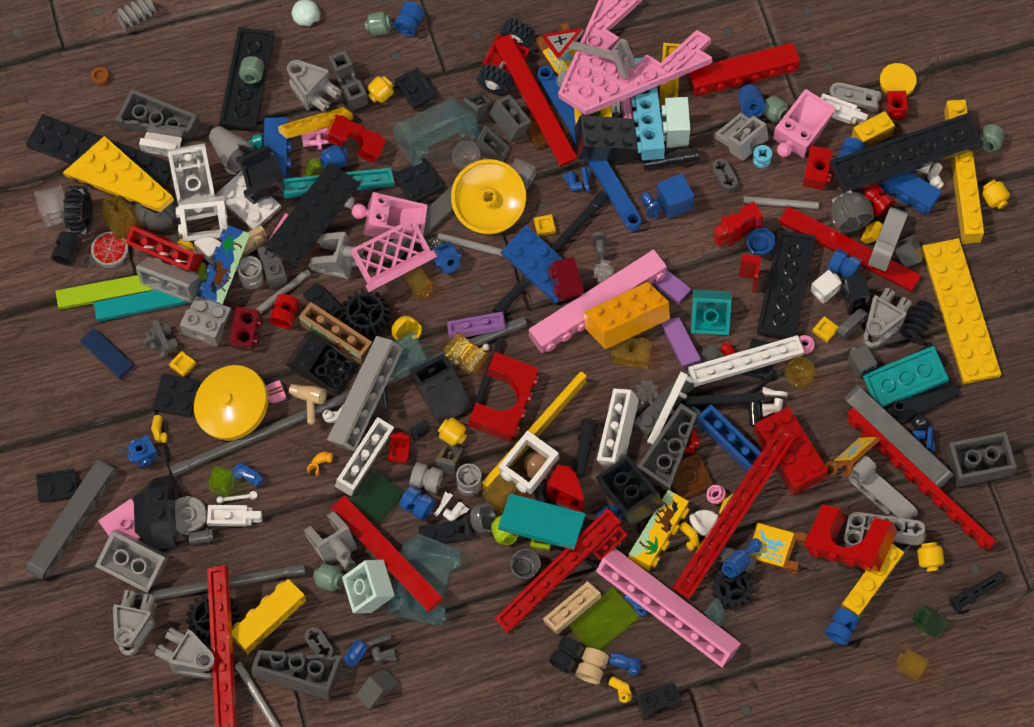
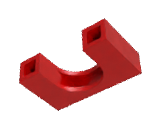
[467,352,539,442]
[804,504,898,572]

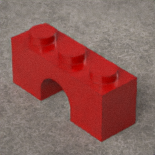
[324,114,386,163]

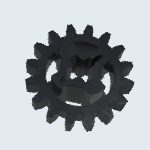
[711,571,755,610]

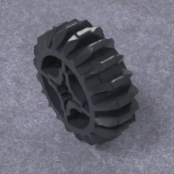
[63,185,93,235]
[340,289,391,339]
[186,594,240,645]

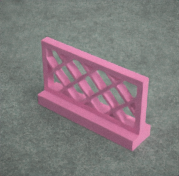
[350,218,437,292]

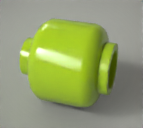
[491,515,519,545]

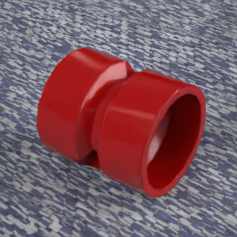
[862,184,895,218]
[269,294,300,329]

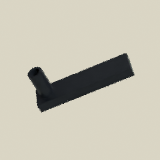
[885,377,960,425]
[685,392,764,427]

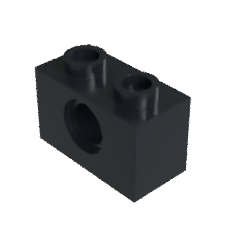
[842,275,870,314]
[636,682,682,720]

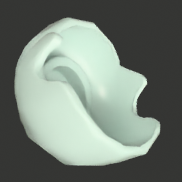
[291,0,321,26]

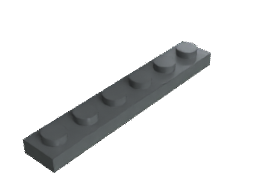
[633,344,725,437]

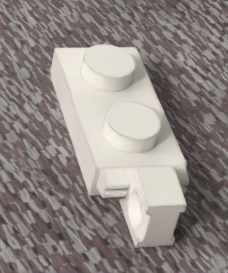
[821,94,868,125]
[207,505,263,526]

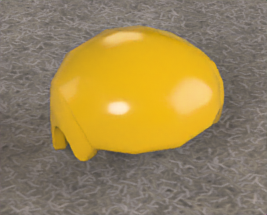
[392,315,422,346]

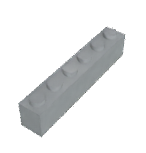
[327,336,404,452]

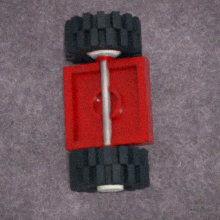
[477,18,535,96]

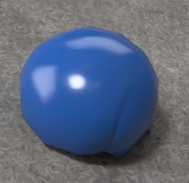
[747,228,775,256]

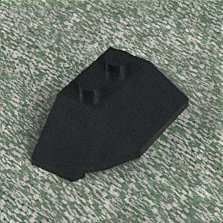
[134,475,177,551]

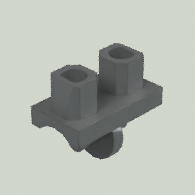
[143,320,178,359]

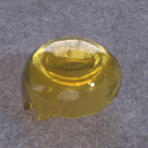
[785,357,815,388]

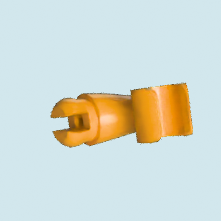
[307,451,333,476]

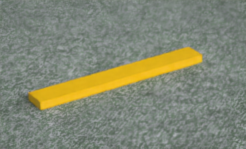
[482,371,587,494]

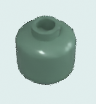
[365,11,393,36]
[239,56,264,84]
[762,96,789,123]
[979,124,1005,152]
[313,564,344,592]

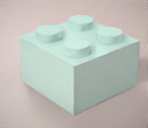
[661,97,690,148]
[342,560,395,613]

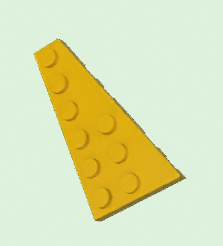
[63,136,174,212]

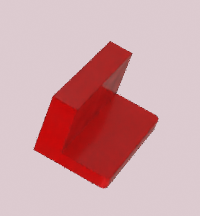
[739,254,761,292]

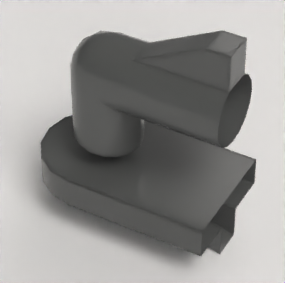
[592,231,606,264]
[365,632,397,662]

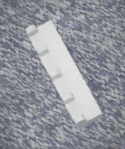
[647,372,694,445]

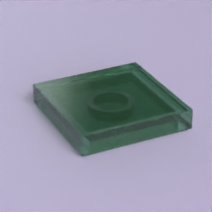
[349,470,404,524]

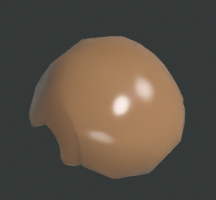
[523,451,554,479]

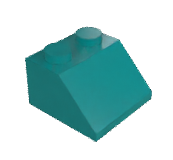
[691,290,732,335]

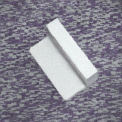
[139,132,182,157]

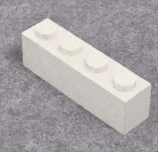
[597,389,639,469]
[335,417,394,496]

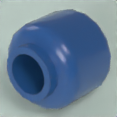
[319,145,348,169]

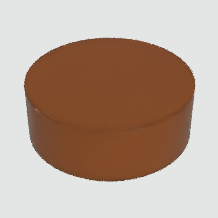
[91,67,110,86]

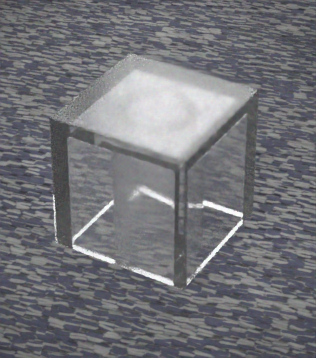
[34,185,65,229]

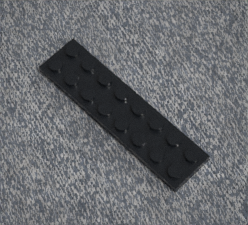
[829,113,983,193]
[26,114,172,189]

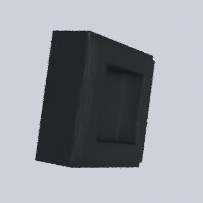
[410,419,430,442]

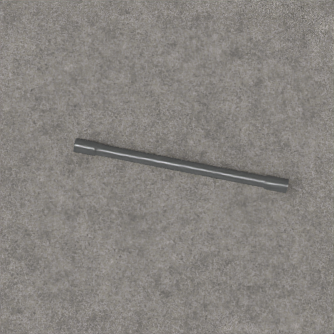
[133,563,306,605]

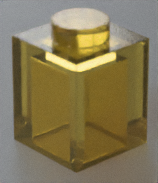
[404,266,433,300]
[896,649,929,682]

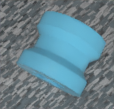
[752,145,772,168]

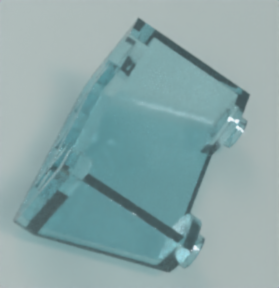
[393,98,479,167]
[386,534,461,626]

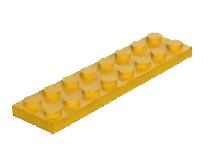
[922,238,1001,385]

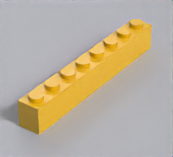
[944,100,984,244]

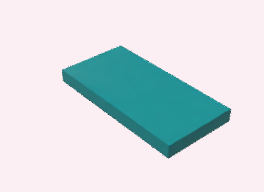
[862,346,949,408]
[498,494,585,550]

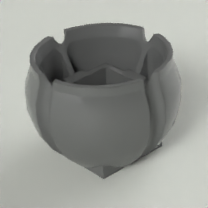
[830,190,874,233]
[134,198,177,233]

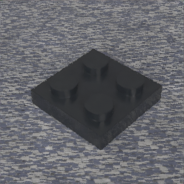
[393,158,444,203]
[153,374,200,418]

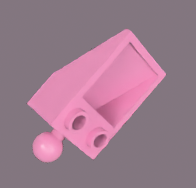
[773,89,836,158]
[352,192,428,239]

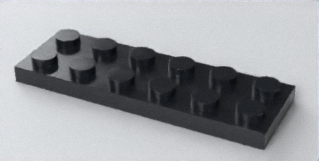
[219,27,275,131]
[264,162,360,269]
[757,230,816,339]

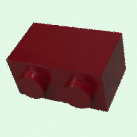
[548,257,584,302]

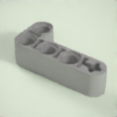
[868,207,908,272]
[848,456,918,520]
[845,512,926,547]

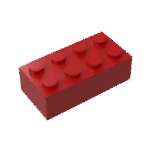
[753,407,828,496]

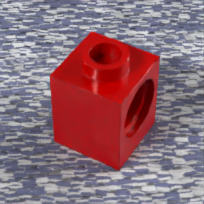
[885,90,908,121]

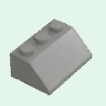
[136,257,201,303]
[95,529,170,593]

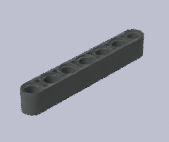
[844,384,954,489]
[26,459,117,580]

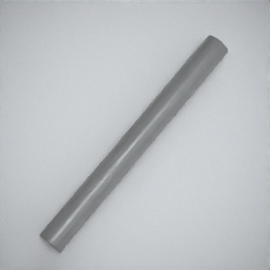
[743,196,819,209]
[437,233,504,257]
[249,269,311,321]
[235,662,281,727]

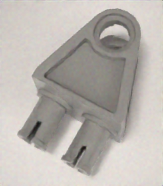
[287,60,342,113]
[308,232,369,279]
[863,288,912,349]
[303,511,357,571]
[113,590,156,656]
[155,627,215,679]

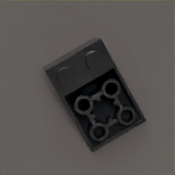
[286,331,358,396]
[410,353,473,426]

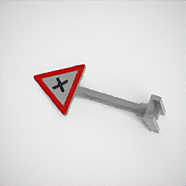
[541,28,637,79]

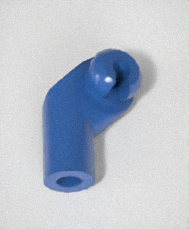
[623,595,647,616]

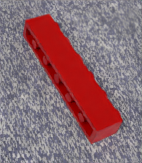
[687,43,800,97]

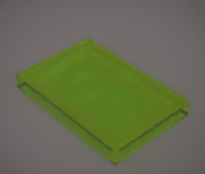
[568,587,639,650]

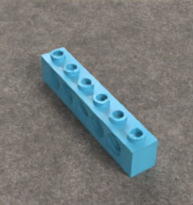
[631,57,665,160]

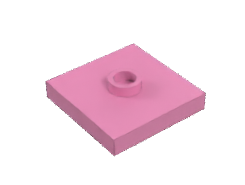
[98,499,142,540]

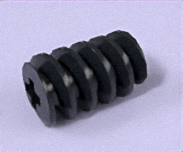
[899,300,937,343]

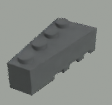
[115,89,201,139]
[637,404,697,491]
[252,650,342,701]

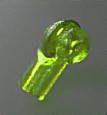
[304,158,321,177]

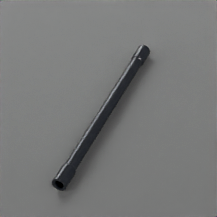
[492,191,609,313]

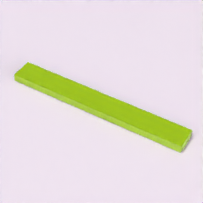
[56,263,208,310]

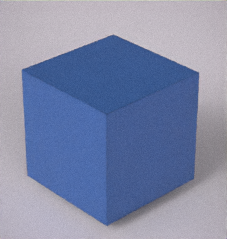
[656,173,694,219]

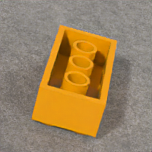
[584,282,670,350]

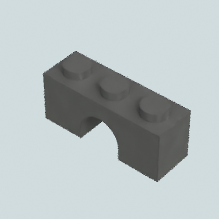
[328,50,368,111]

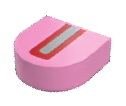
[266,380,286,403]

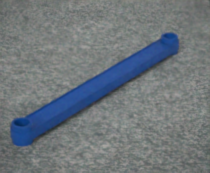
[537,66,642,232]

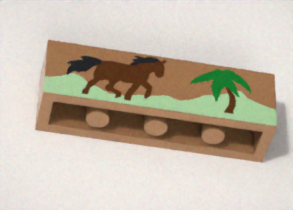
[299,302,372,365]

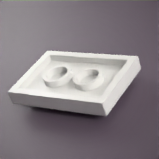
[215,171,281,230]

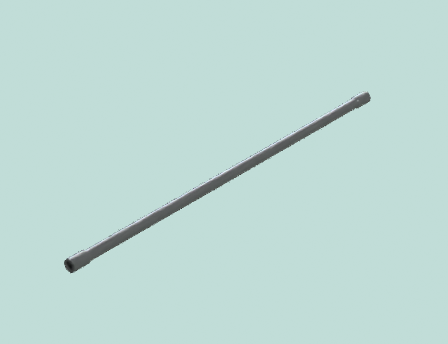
[170,316,527,477]

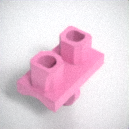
[301,127,332,150]

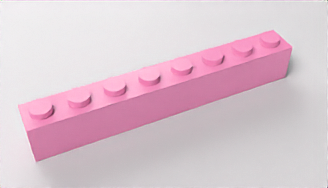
[529,249,667,353]
[596,548,741,667]

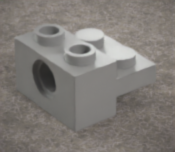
[715,112,769,161]
[180,296,231,346]

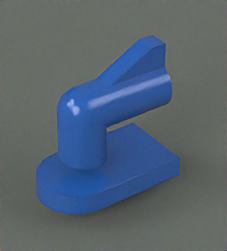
[562,167,591,192]
[639,192,661,219]
[911,426,935,453]
[344,640,368,666]

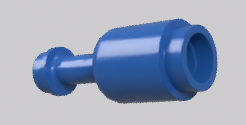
[722,538,762,578]

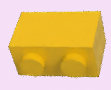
[851,111,895,148]

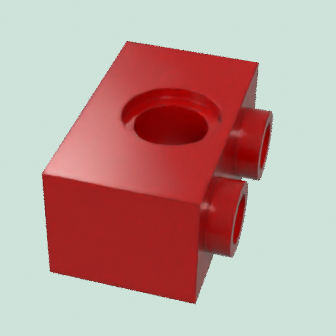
[802,146,835,191]

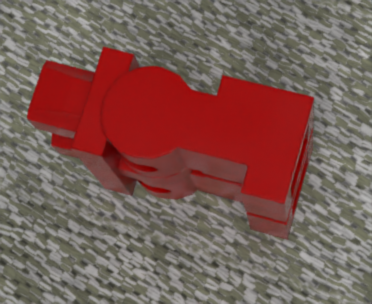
[713,201,763,247]

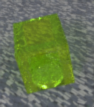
[207,466,235,497]

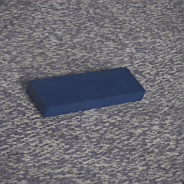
[80,328,134,380]

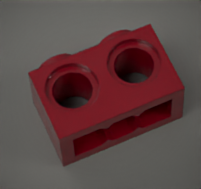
[229,306,263,351]

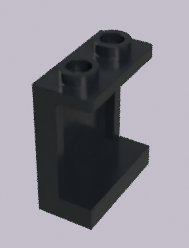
[236,145,286,205]

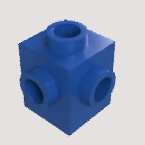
[433,241,462,274]
[126,435,159,468]

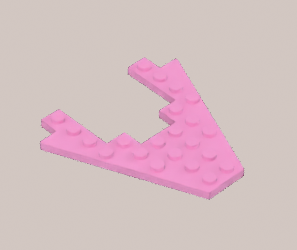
[558,0,712,115]

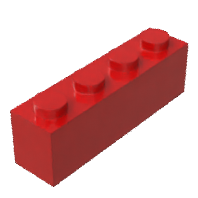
[125,226,204,272]

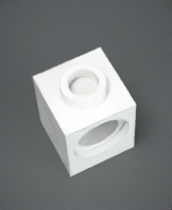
[810,270,842,304]

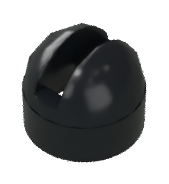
[911,413,928,430]

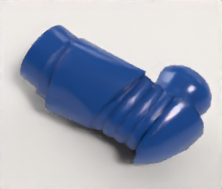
[232,462,264,487]
[609,652,641,676]

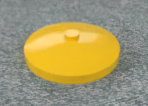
[451,159,526,235]
[194,365,269,441]

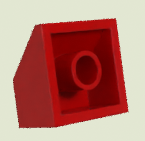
[547,464,584,513]

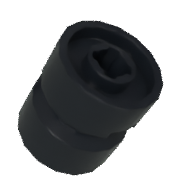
[51,231,82,266]
[548,636,585,674]

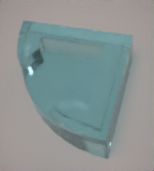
[704,598,724,626]

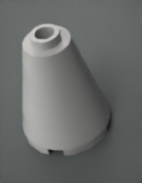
[209,126,256,175]

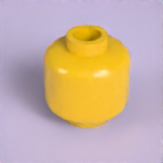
[367,76,394,103]
[982,180,1010,209]
[438,418,467,446]
[917,542,944,572]

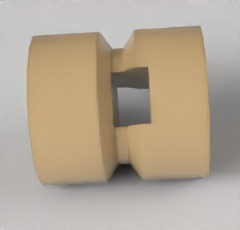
[575,647,609,684]

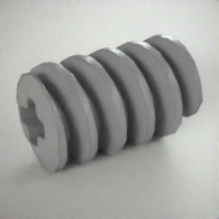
[115,0,156,31]

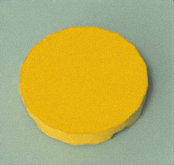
[880,63,916,96]

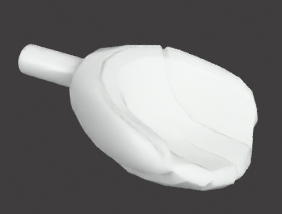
[689,510,719,536]

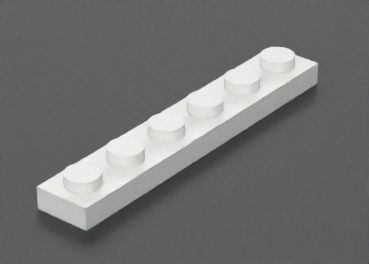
[688,335,804,387]

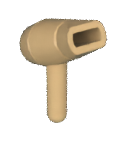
[289,384,326,425]

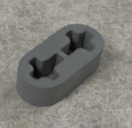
[712,159,737,193]
[837,308,869,339]
[305,627,334,657]

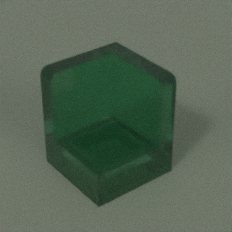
[912,604,948,637]

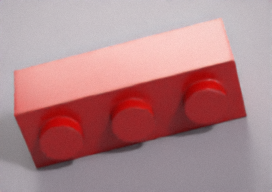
[593,526,628,561]

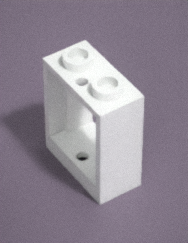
[176,196,228,241]
[499,430,560,494]

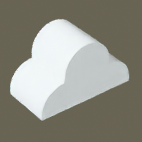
[167,143,218,221]

